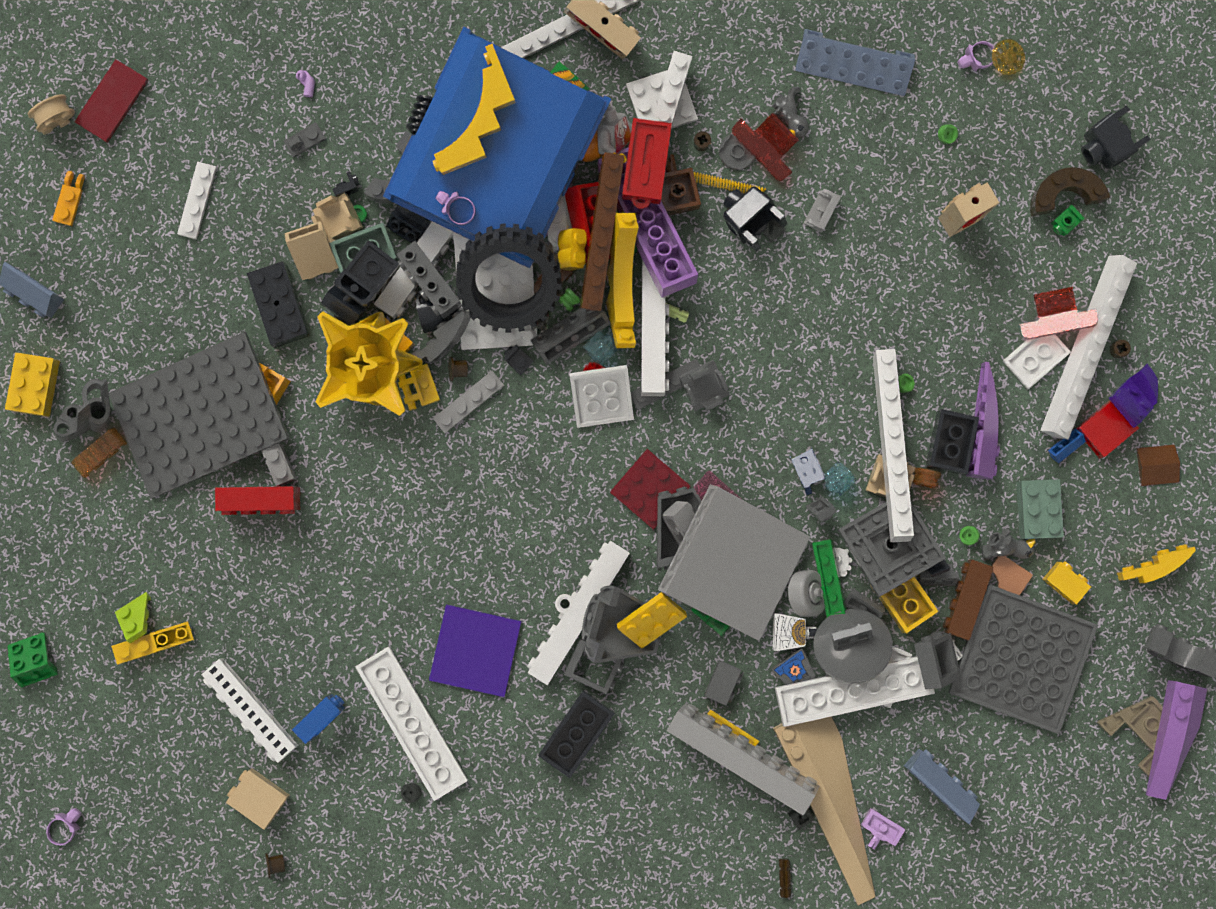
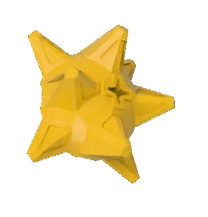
[315,311,422,416]

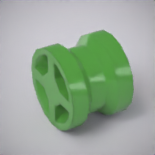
[559,288,581,312]

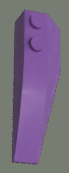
[966,362,1000,480]
[1146,680,1207,800]

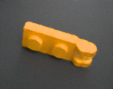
[52,171,85,226]

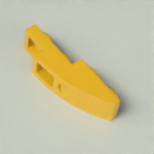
[1117,544,1196,583]
[111,621,194,665]

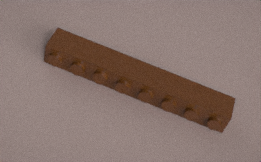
[579,152,624,311]

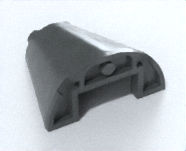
[656,487,702,570]
[582,585,660,663]

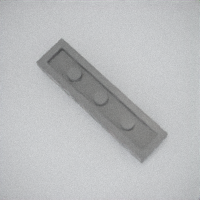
[433,371,504,433]

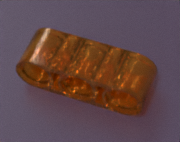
[71,428,127,478]

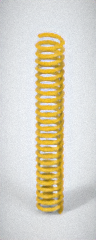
[694,172,766,193]

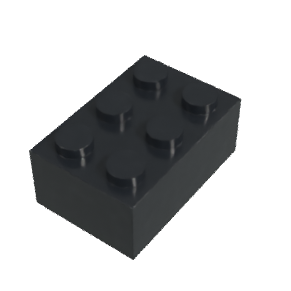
[925,409,979,475]

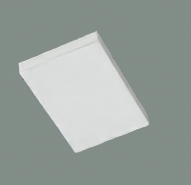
[1003,324,1071,390]

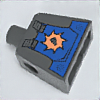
[771,648,816,685]

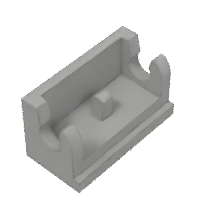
[803,189,841,233]

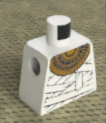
[773,613,817,651]

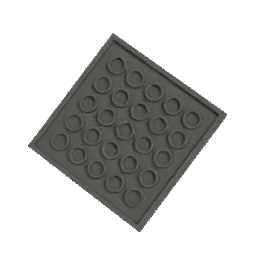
[948,584,1098,734]

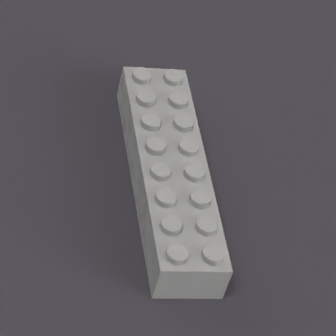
[667,704,820,815]

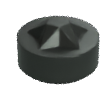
[401,782,421,803]

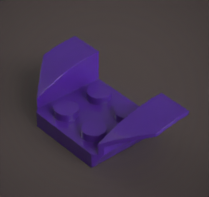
[1109,363,1158,428]

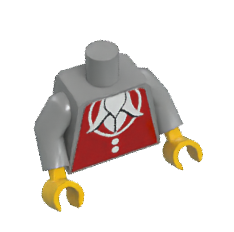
[597,106,632,163]

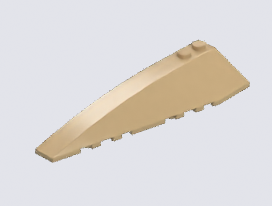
[773,716,875,905]

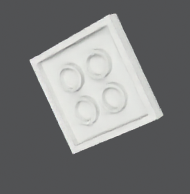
[626,70,698,129]
[569,365,634,428]

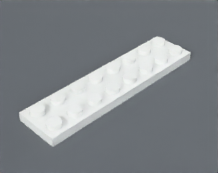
[355,646,468,801]
[775,656,935,727]

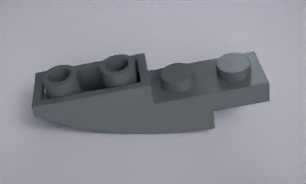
[411,310,470,364]

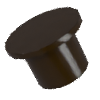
[693,131,711,151]
[1110,340,1131,358]
[448,357,468,381]
[265,853,285,879]

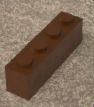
[943,559,994,640]

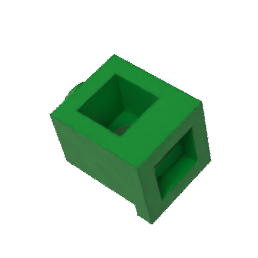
[1051,205,1085,237]

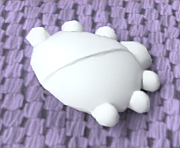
[834,548,852,577]

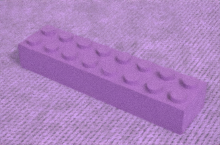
[598,147,698,298]

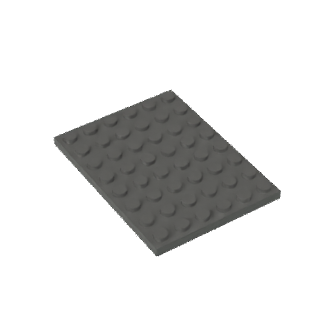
[109,332,290,499]

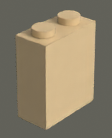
[285,221,339,280]
[226,768,290,829]

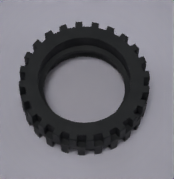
[456,223,562,333]

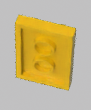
[617,592,687,648]

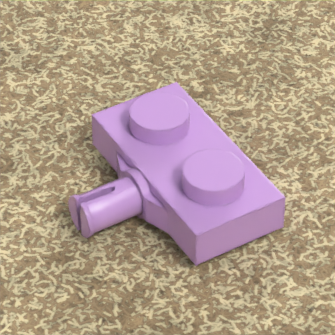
[861,808,905,850]

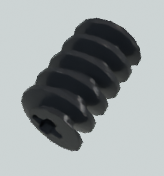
[406,95,433,135]

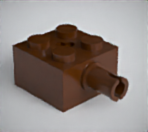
[661,154,701,216]

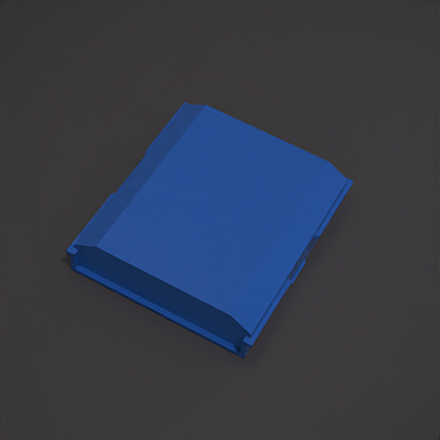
[383,27,611,268]

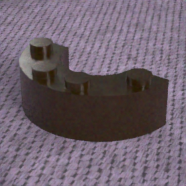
[1030,167,1111,217]

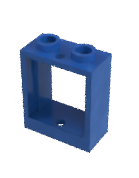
[292,694,345,744]

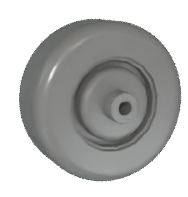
[788,570,825,617]

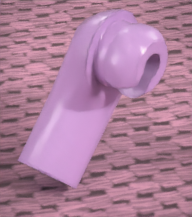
[296,70,315,97]

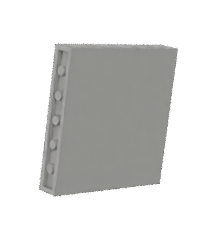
[658,484,810,641]

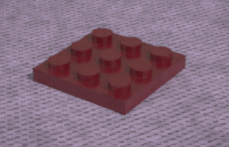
[610,449,690,529]

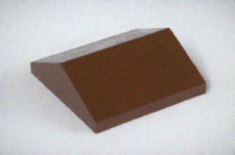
[1136,444,1180,486]

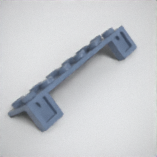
[795,29,915,96]

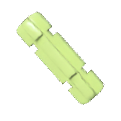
[665,303,689,322]

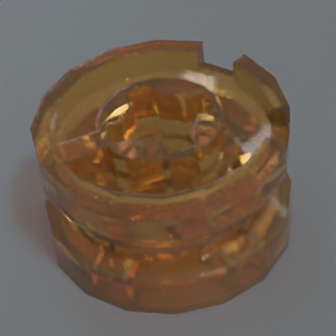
[912,468,941,489]

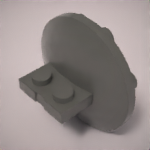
[814,609,892,683]

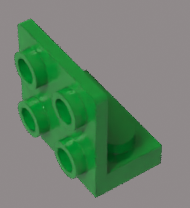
[7,632,58,688]

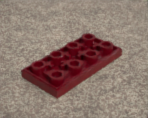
[74,59,149,143]

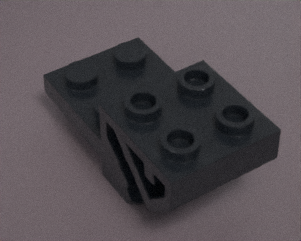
[321,240,399,326]

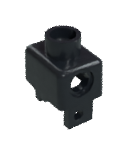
[1081,106,1151,169]
[723,186,787,252]

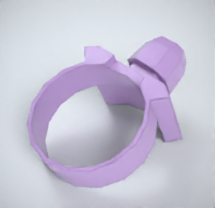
[957,41,996,71]
[436,191,475,225]
[46,808,81,846]

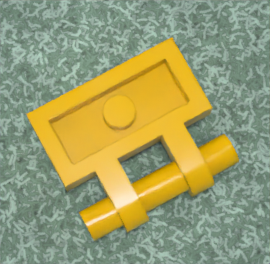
[398,364,440,411]

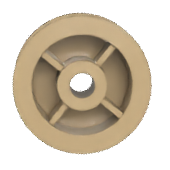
[28,94,75,135]

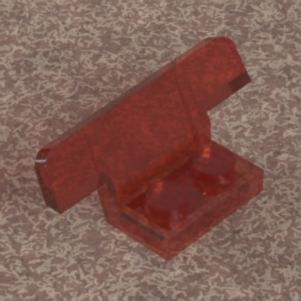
[732,113,799,181]
[1020,287,1098,340]

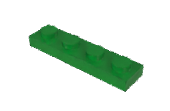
[812,539,846,617]

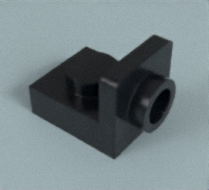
[333,170,360,197]
[504,344,534,375]

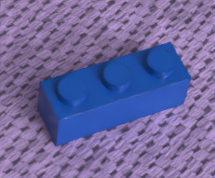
[1048,428,1086,464]

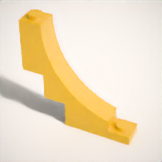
[433,44,516,175]
[606,213,639,348]

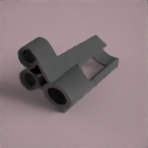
[54,379,111,442]

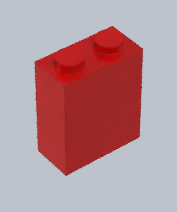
[1076,400,1139,459]

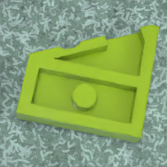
[115,592,151,643]

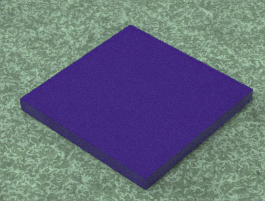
[429,604,522,697]

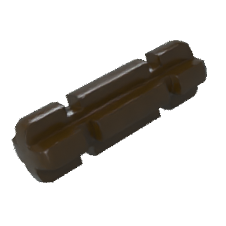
[779,858,791,898]

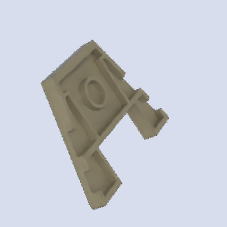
[1097,696,1163,777]

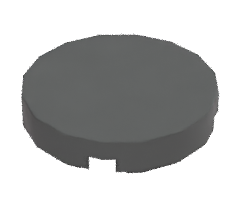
[719,133,756,170]

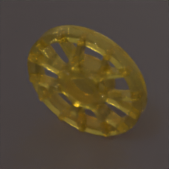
[992,39,1025,75]

